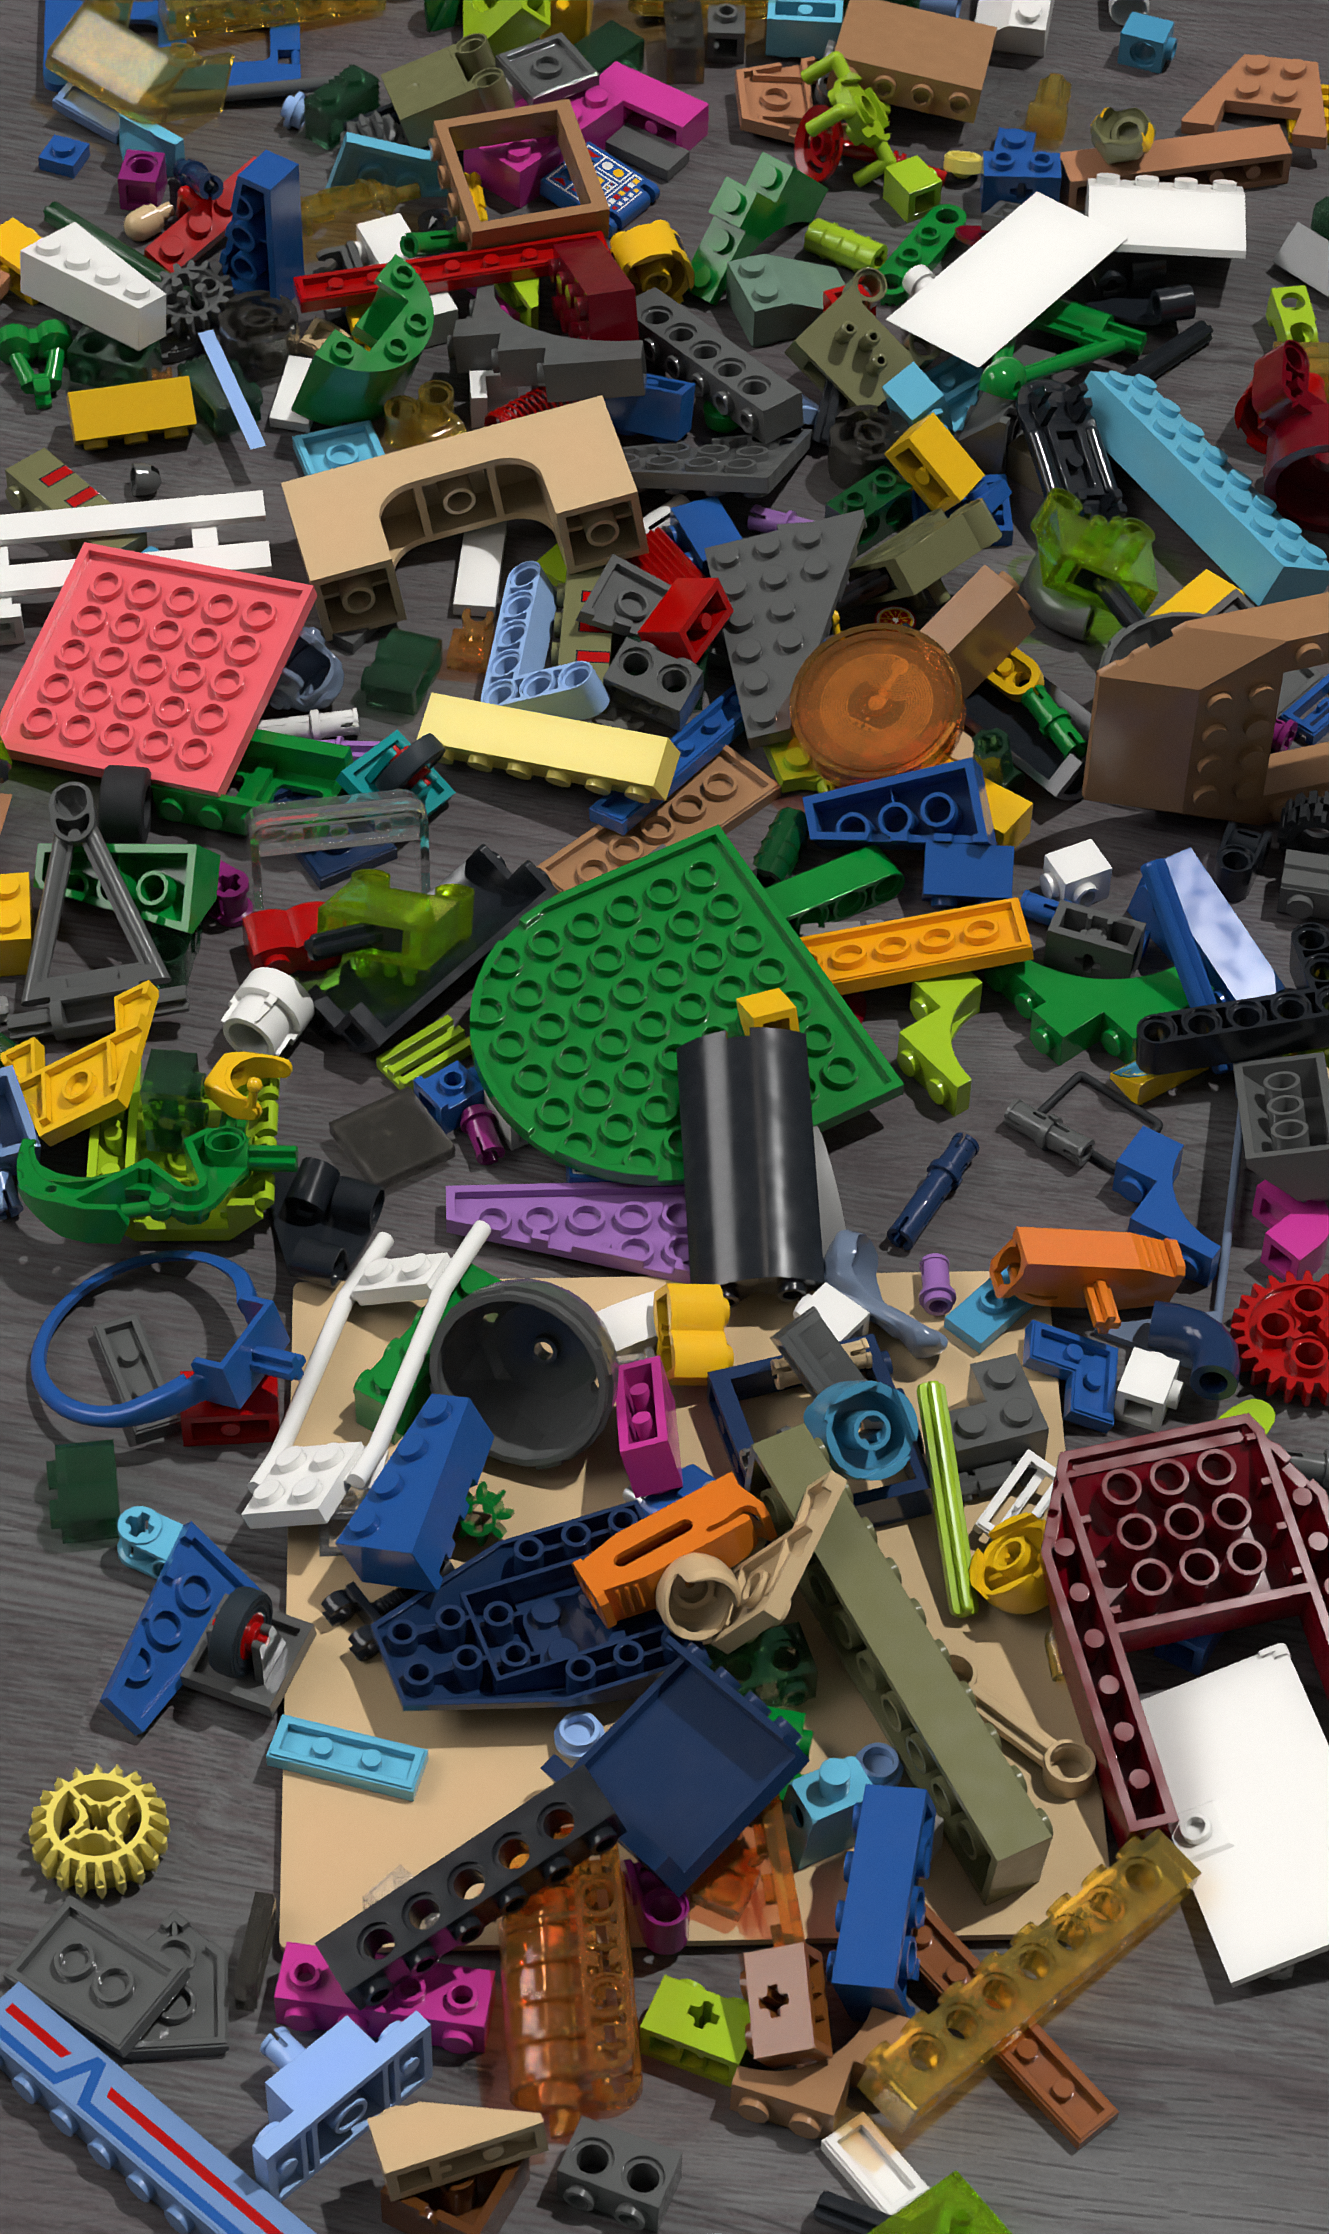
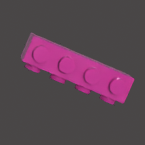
[274,1942,496,2054]

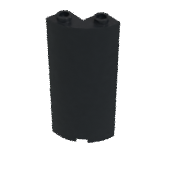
[879,603,1091,800]
[307,844,558,1053]
[676,1027,825,1308]

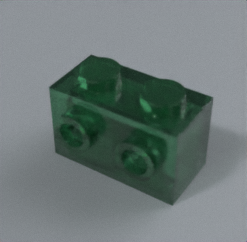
[140,1049,209,1154]

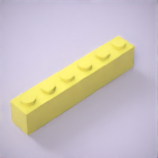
[417,692,681,803]

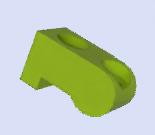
[1265,285,1318,356]

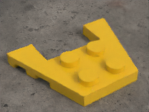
[0,980,159,1147]

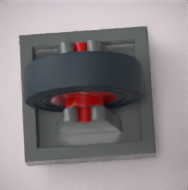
[180,1586,317,1717]

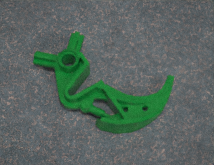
[17,1112,299,1244]

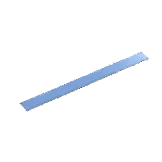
[198,330,266,450]

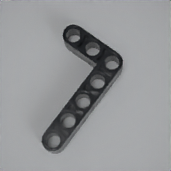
[1136,922,1329,1075]

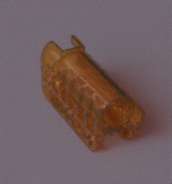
[494,1826,644,2140]

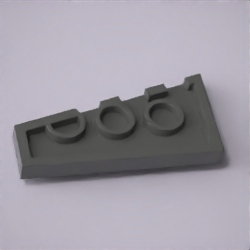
[576,554,732,670]

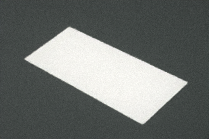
[886,192,1128,367]

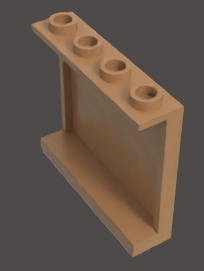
[826,0,997,124]

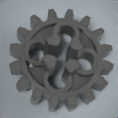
[152,260,236,337]

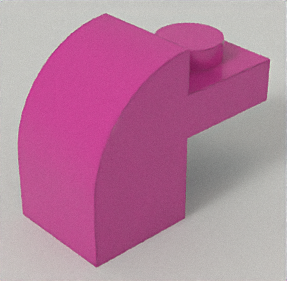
[1252,1179,1329,1280]

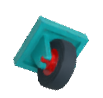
[335,729,456,843]

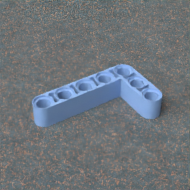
[481,561,610,721]

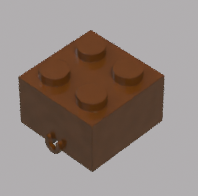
[380,2157,530,2234]

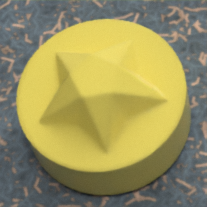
[943,151,983,179]

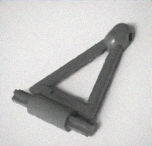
[7,782,190,1042]

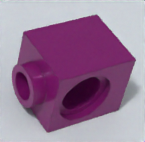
[118,149,167,211]

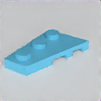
[325,132,448,200]

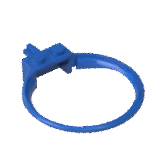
[30,1250,306,1428]

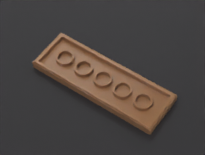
[536,745,781,897]

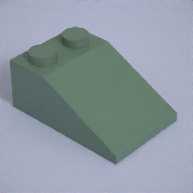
[726,254,845,348]

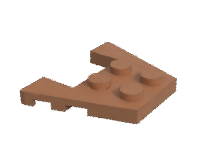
[1181,54,1327,150]
[734,56,851,156]

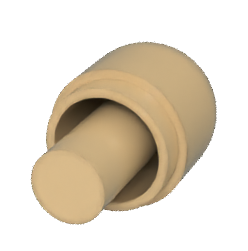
[124,202,175,242]

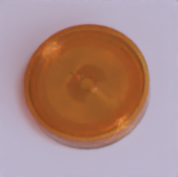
[789,623,966,788]

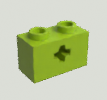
[639,1974,753,2088]

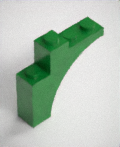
[687,151,829,306]
[984,960,1214,1066]

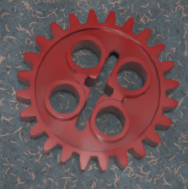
[1230,1270,1329,1407]

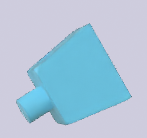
[775,1756,872,1870]

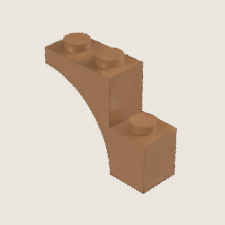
[730,2007,923,2139]

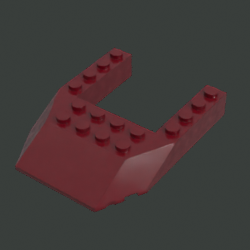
[1040,1413,1329,1854]

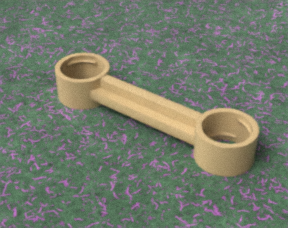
[948,1651,1096,1799]

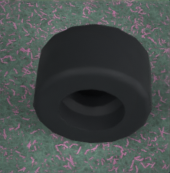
[98,765,153,844]

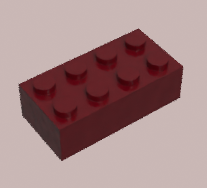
[548,238,639,341]

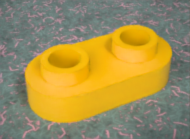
[985,647,1044,702]

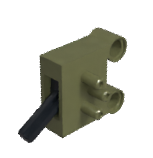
[784,267,942,448]
[835,498,1003,616]

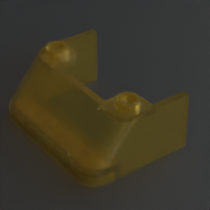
[45,0,234,125]

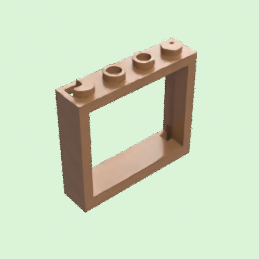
[428,99,610,251]

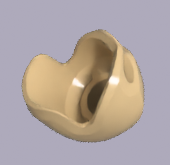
[656,1552,742,1641]

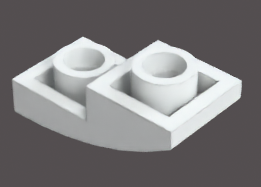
[596,1290,658,1356]

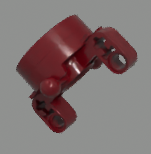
[1252,340,1329,534]

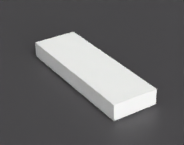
[453,521,507,617]

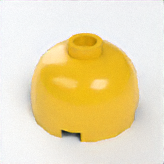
[969,1512,1049,1615]

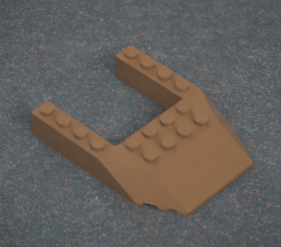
[1082,592,1329,825]

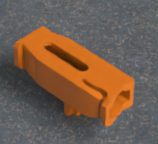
[989,1226,1186,1334]
[571,1472,778,1629]

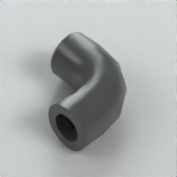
[1023,547,1098,642]

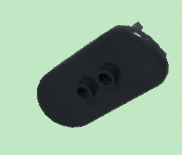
[1015,379,1127,559]

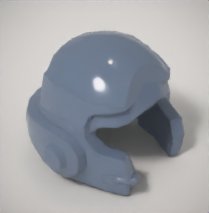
[269,627,345,713]

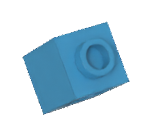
[1117,11,1178,74]

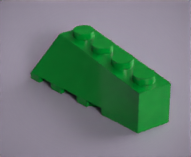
[33,843,221,934]

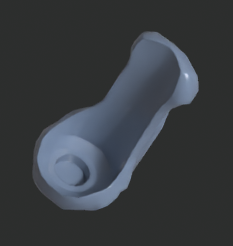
[813,1229,948,1359]

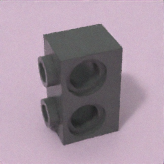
[603,637,704,732]
[557,2116,683,2233]

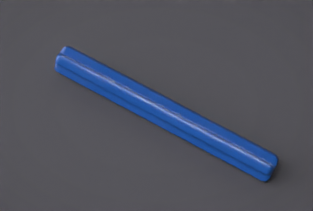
[1140,858,1237,1074]

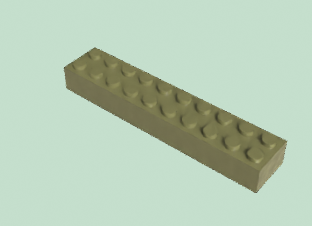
[744,1423,1053,1906]

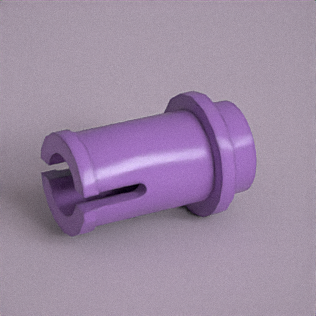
[918,1253,957,1316]

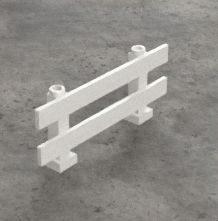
[0,490,272,646]

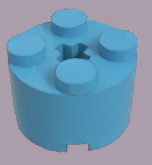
[803,1381,919,1481]

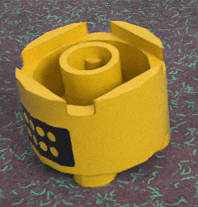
[610,220,695,304]

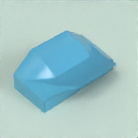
[119,108,185,177]

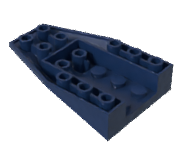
[370,1500,709,1711]

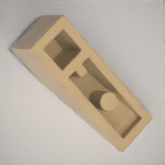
[367,2102,549,2202]

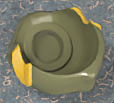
[1090,107,1157,165]

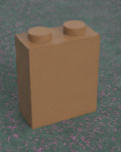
[913,565,1036,699]

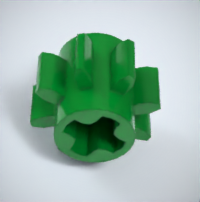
[458,1481,514,1546]

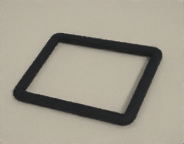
[1037,1071,1163,1172]

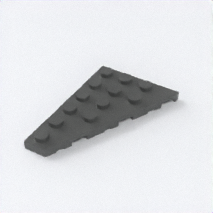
[622,429,813,498]
[704,509,867,749]

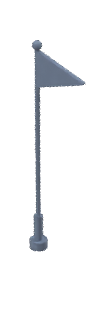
[1094,1057,1266,1369]

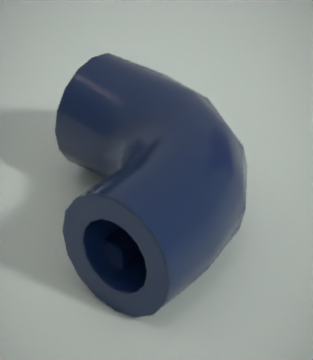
[1148,1300,1241,1400]

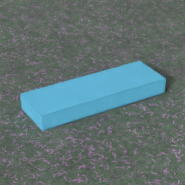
[266,1714,429,1802]

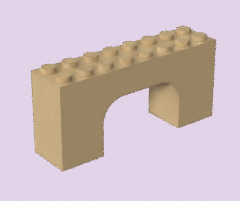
[281,395,649,641]

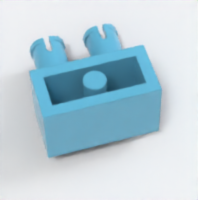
[766,0,843,59]

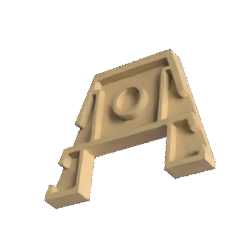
[711,1470,848,1654]

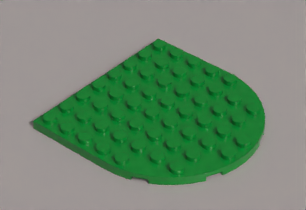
[469,824,904,1186]

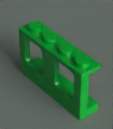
[151,729,354,849]

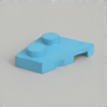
[924,355,984,436]

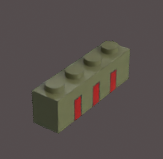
[5,447,148,558]
[551,568,614,714]

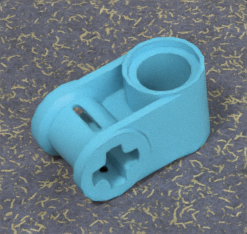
[117,1506,210,1579]

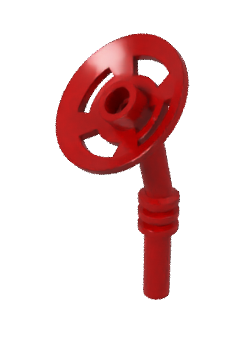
[794,105,948,186]

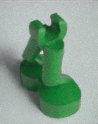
[0,319,74,409]

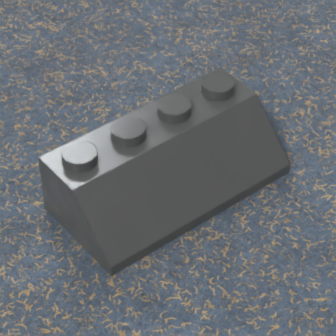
[1233,1052,1329,1201]

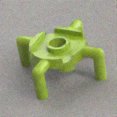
[801,51,896,187]

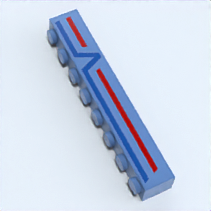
[0,1981,316,2234]

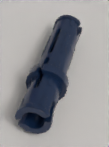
[173,158,224,200]
[887,1132,980,1250]

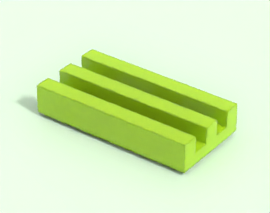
[376,1015,472,1095]

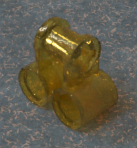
[384,380,467,449]

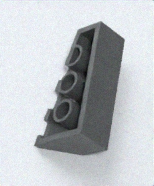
[954,342,1056,474]

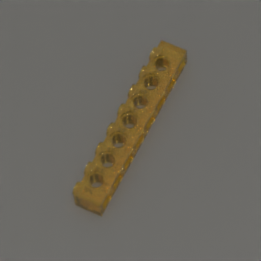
[857,1828,1202,2134]

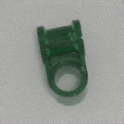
[151,919,203,989]

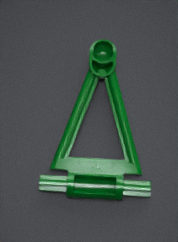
[978,298,1148,400]

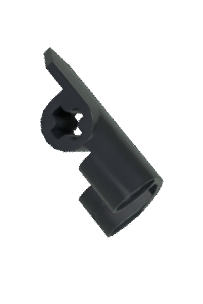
[1063,251,1196,326]
[269,1157,385,1288]

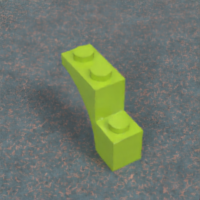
[897,971,983,1117]

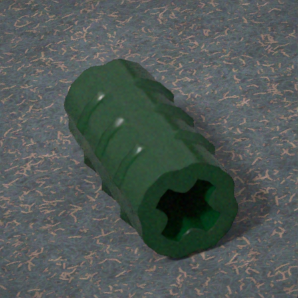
[752,807,810,889]

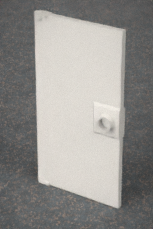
[1141,1643,1329,1988]

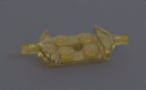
[300,178,421,236]

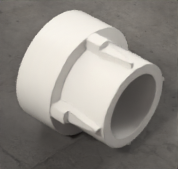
[220,967,315,1057]

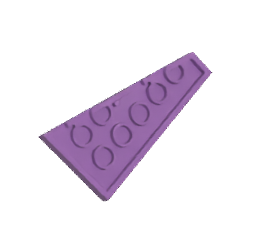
[446,1182,690,1284]

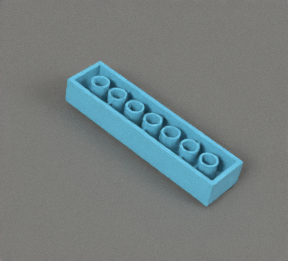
[1083,370,1329,606]

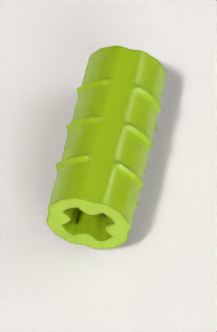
[804,218,888,273]

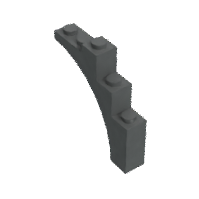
[447,284,647,402]

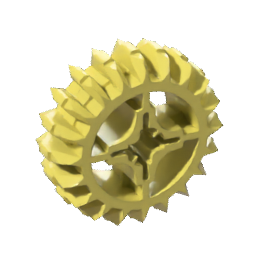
[29,1763,170,1900]

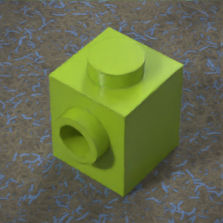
[883,155,942,224]

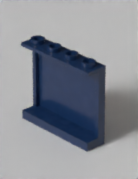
[540,1635,810,1898]

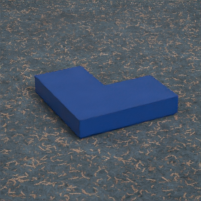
[1022,1319,1118,1434]

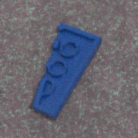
[99,1521,261,1736]

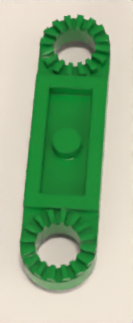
[878,204,967,306]

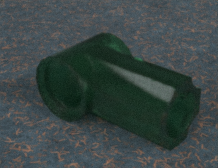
[972,727,1026,795]

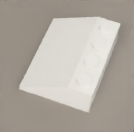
[1085,173,1246,259]

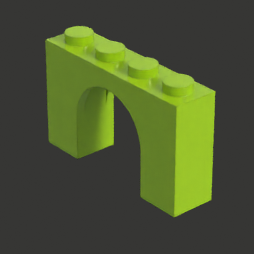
[463,0,551,58]

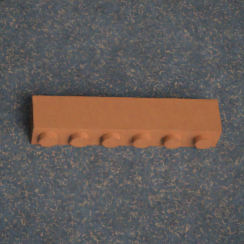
[1060,124,1292,211]

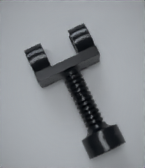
[321,1560,455,1662]

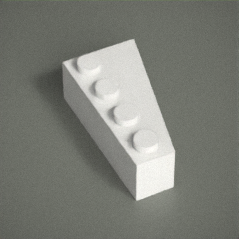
[20,222,166,351]

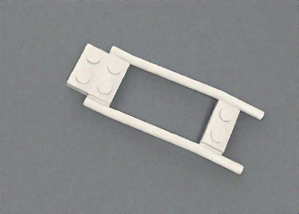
[241,1220,491,1529]

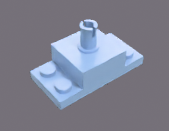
[252,2010,433,2203]

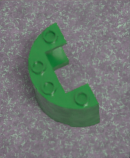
[291,254,434,426]

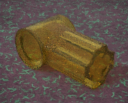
[1025,73,1072,141]

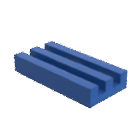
[1279,674,1329,745]

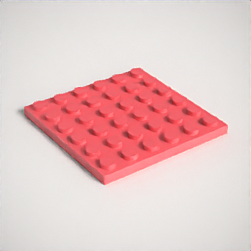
[0,542,317,797]

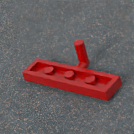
[144,156,256,273]

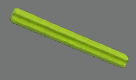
[916,1381,979,1618]

